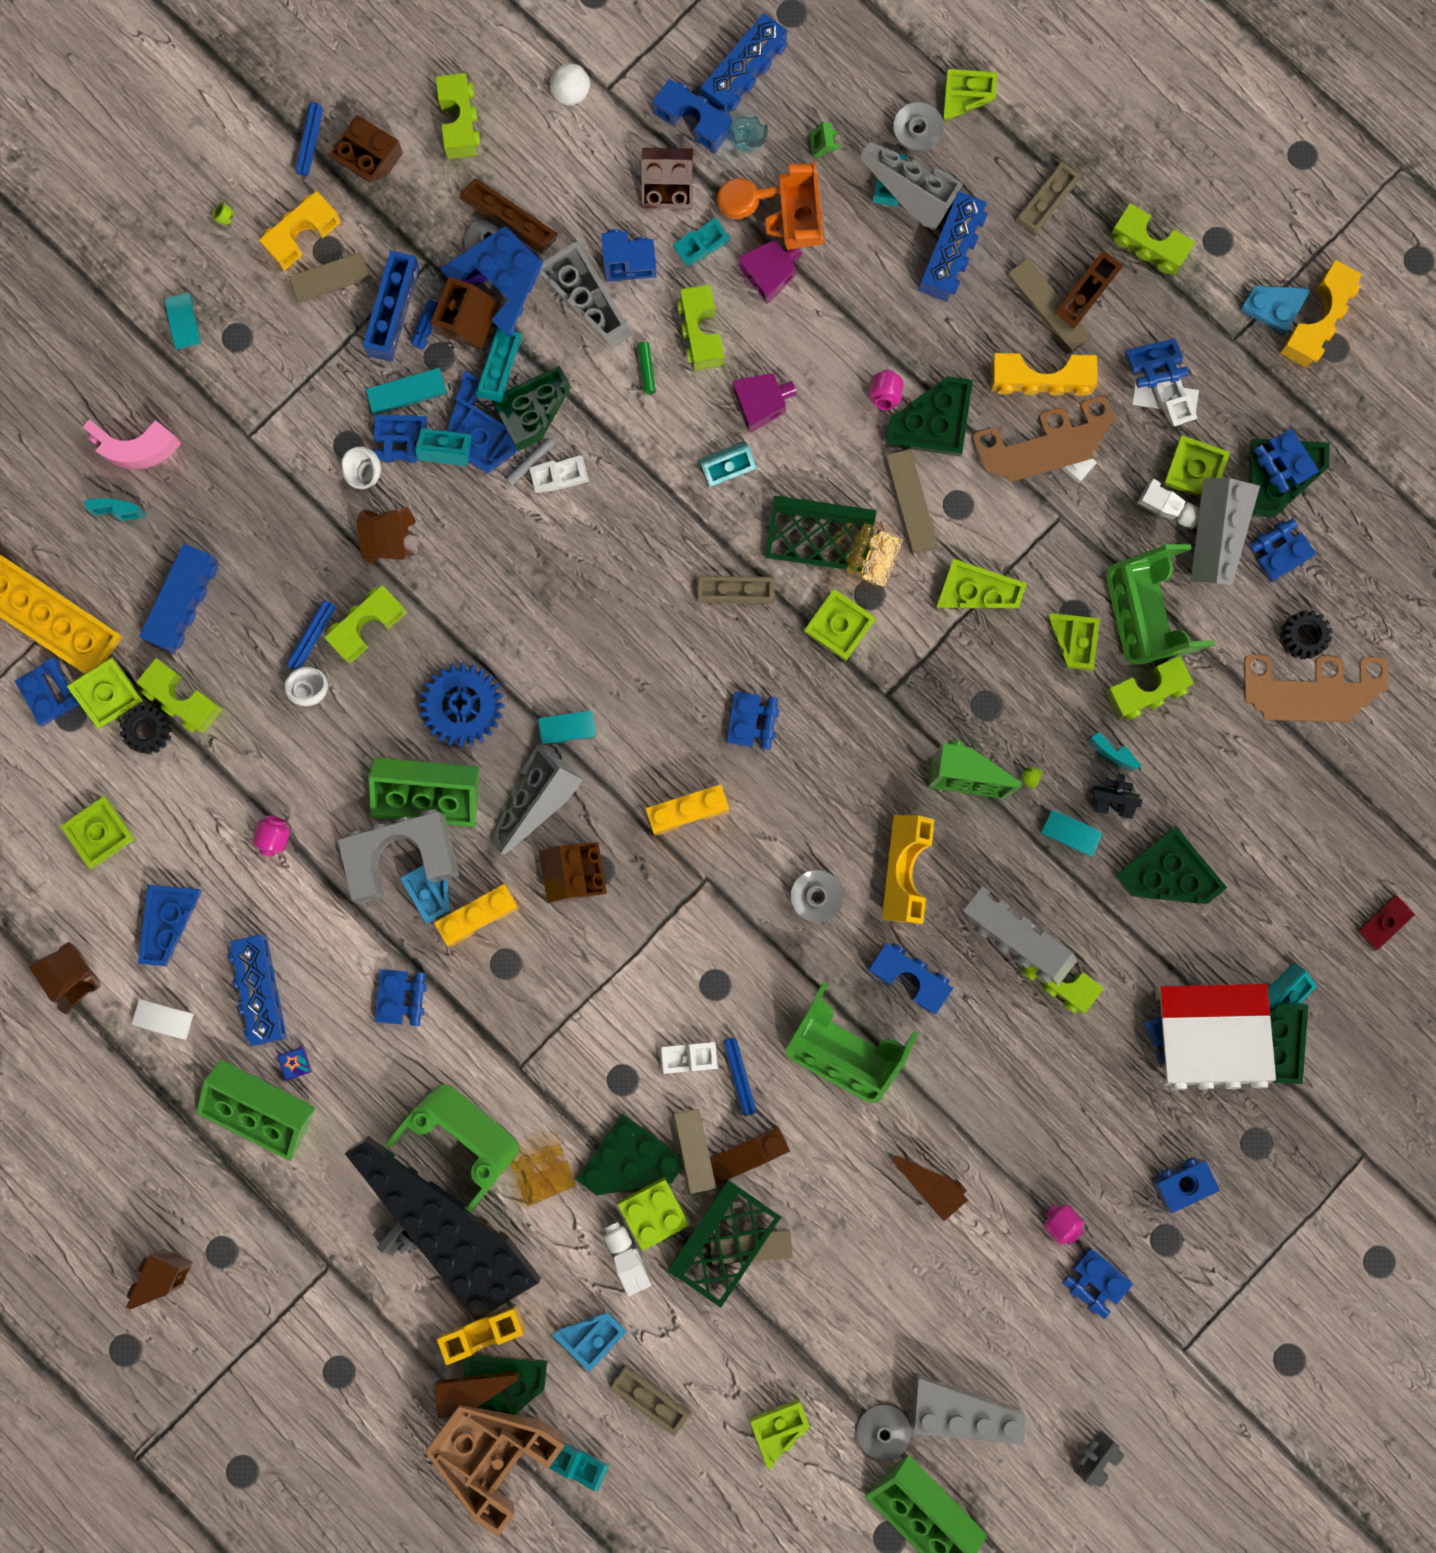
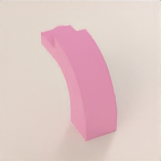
[83,420,181,469]

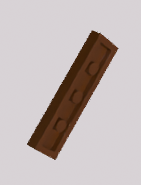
[459,178,558,254]

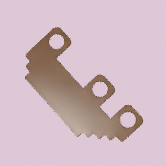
[973,396,1116,482]
[1245,655,1388,722]

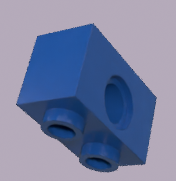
[1152,1157,1220,1213]

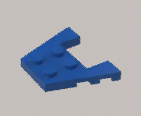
[440,227,543,337]
[447,371,518,475]

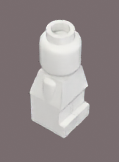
[1136,479,1200,530]
[604,1222,653,1297]

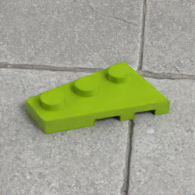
[936,559,1027,609]

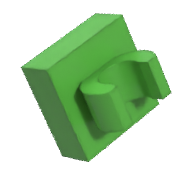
[809,122,840,158]

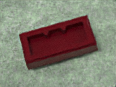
[1357,895,1415,950]

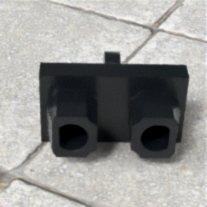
[1091,773,1143,819]

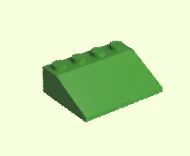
[927,740,1021,799]

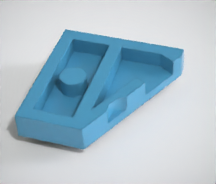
[1240,286,1310,335]
[400,865,449,925]
[552,1311,627,1372]

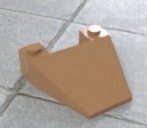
[425,1405,564,1537]

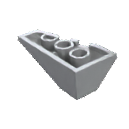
[859,142,963,231]
[490,744,583,855]

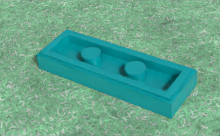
[476,327,522,402]
[366,368,447,415]

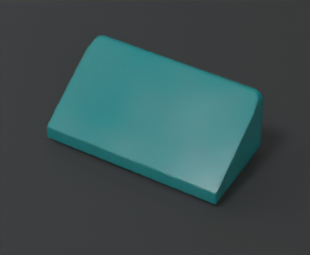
[415,428,472,466]
[698,441,757,487]
[1268,964,1317,1009]

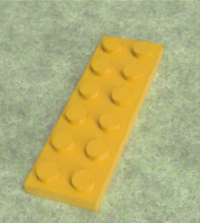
[0,555,123,674]

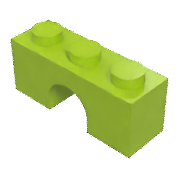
[436,73,481,159]
[1109,203,1195,276]
[676,284,724,371]
[324,585,407,664]
[1105,656,1194,721]
[136,658,223,734]
[1018,964,1104,1014]

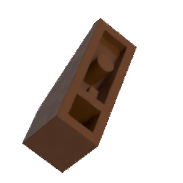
[1054,250,1124,329]
[710,1125,790,1184]
[889,1153,968,1221]
[434,1370,520,1422]

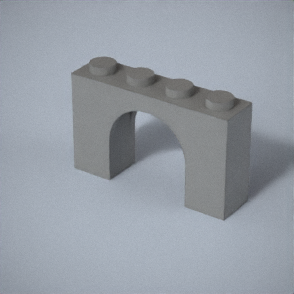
[338,810,459,904]

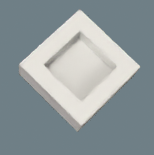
[1061,459,1097,483]

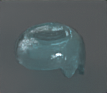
[728,116,768,153]

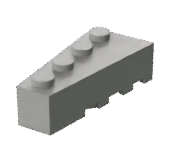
[539,241,633,348]
[1191,478,1260,586]
[963,886,1078,986]
[911,1372,1026,1444]

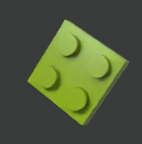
[1163,435,1230,498]
[804,589,876,661]
[67,656,143,729]
[60,796,136,870]
[617,1177,690,1251]

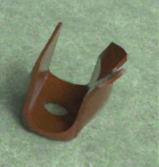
[356,506,418,564]
[29,942,100,1014]

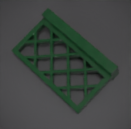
[765,495,877,573]
[667,1179,782,1308]

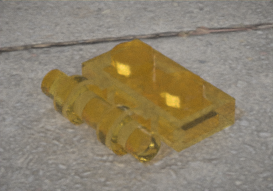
[846,523,903,588]
[510,1143,577,1207]

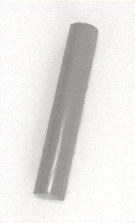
[505,438,555,486]

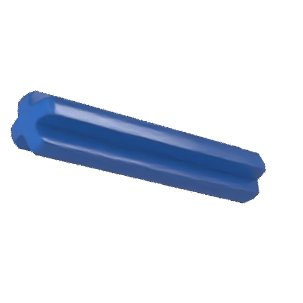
[294,102,323,177]
[286,600,336,670]
[723,1037,756,1116]

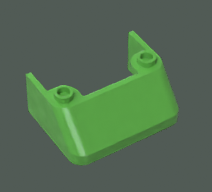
[1106,544,1215,665]
[786,981,918,1103]
[385,1084,520,1212]

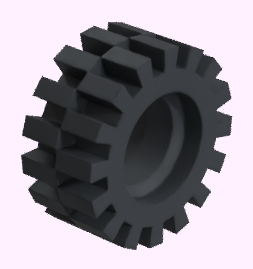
[1280,610,1332,660]
[120,705,172,754]

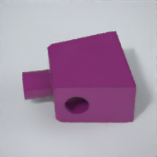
[738,240,802,304]
[733,373,797,433]

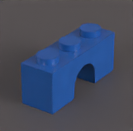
[652,78,732,153]
[867,942,953,1015]

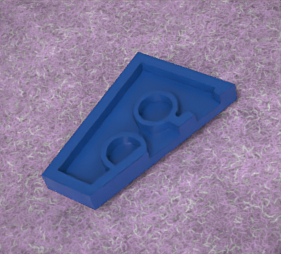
[138,885,203,966]

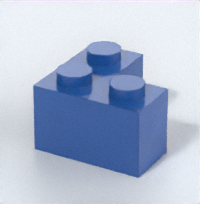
[601,229,657,282]

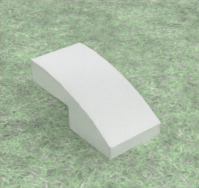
[1153,380,1198,427]
[529,455,589,493]
[131,999,194,1040]
[659,1042,718,1074]

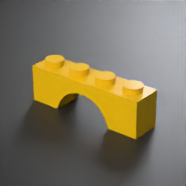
[1280,260,1363,368]
[991,353,1097,396]
[882,815,935,924]

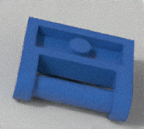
[14,657,80,726]

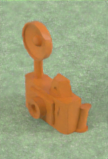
[716,160,825,250]

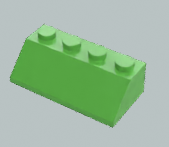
[369,757,480,827]
[196,1059,315,1161]
[865,1455,987,1553]

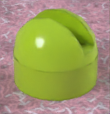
[212,202,235,225]
[1021,767,1043,790]

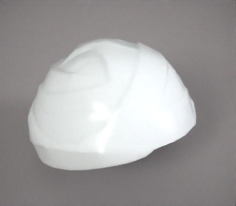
[550,63,590,106]
[342,447,382,489]
[284,667,328,707]

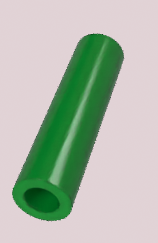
[637,342,656,395]

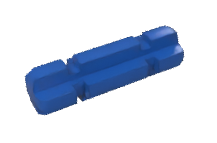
[411,300,438,350]

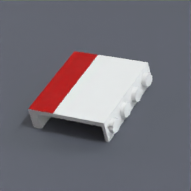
[1155,984,1276,1090]

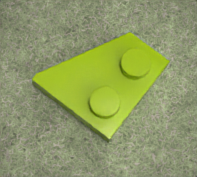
[943,69,998,121]
[1049,613,1100,671]
[749,1398,810,1470]

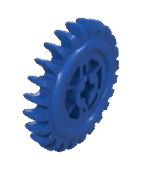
[418,662,505,748]

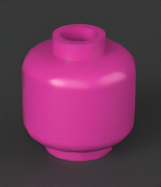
[869,370,904,410]
[252,816,290,857]
[1044,1204,1084,1246]

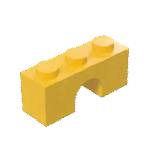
[259,191,341,271]
[646,784,729,836]
[434,884,520,947]
[437,1304,526,1365]

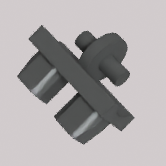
[373,1213,418,1256]
[1073,1431,1124,1487]

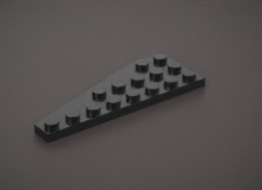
[345,1136,541,1320]

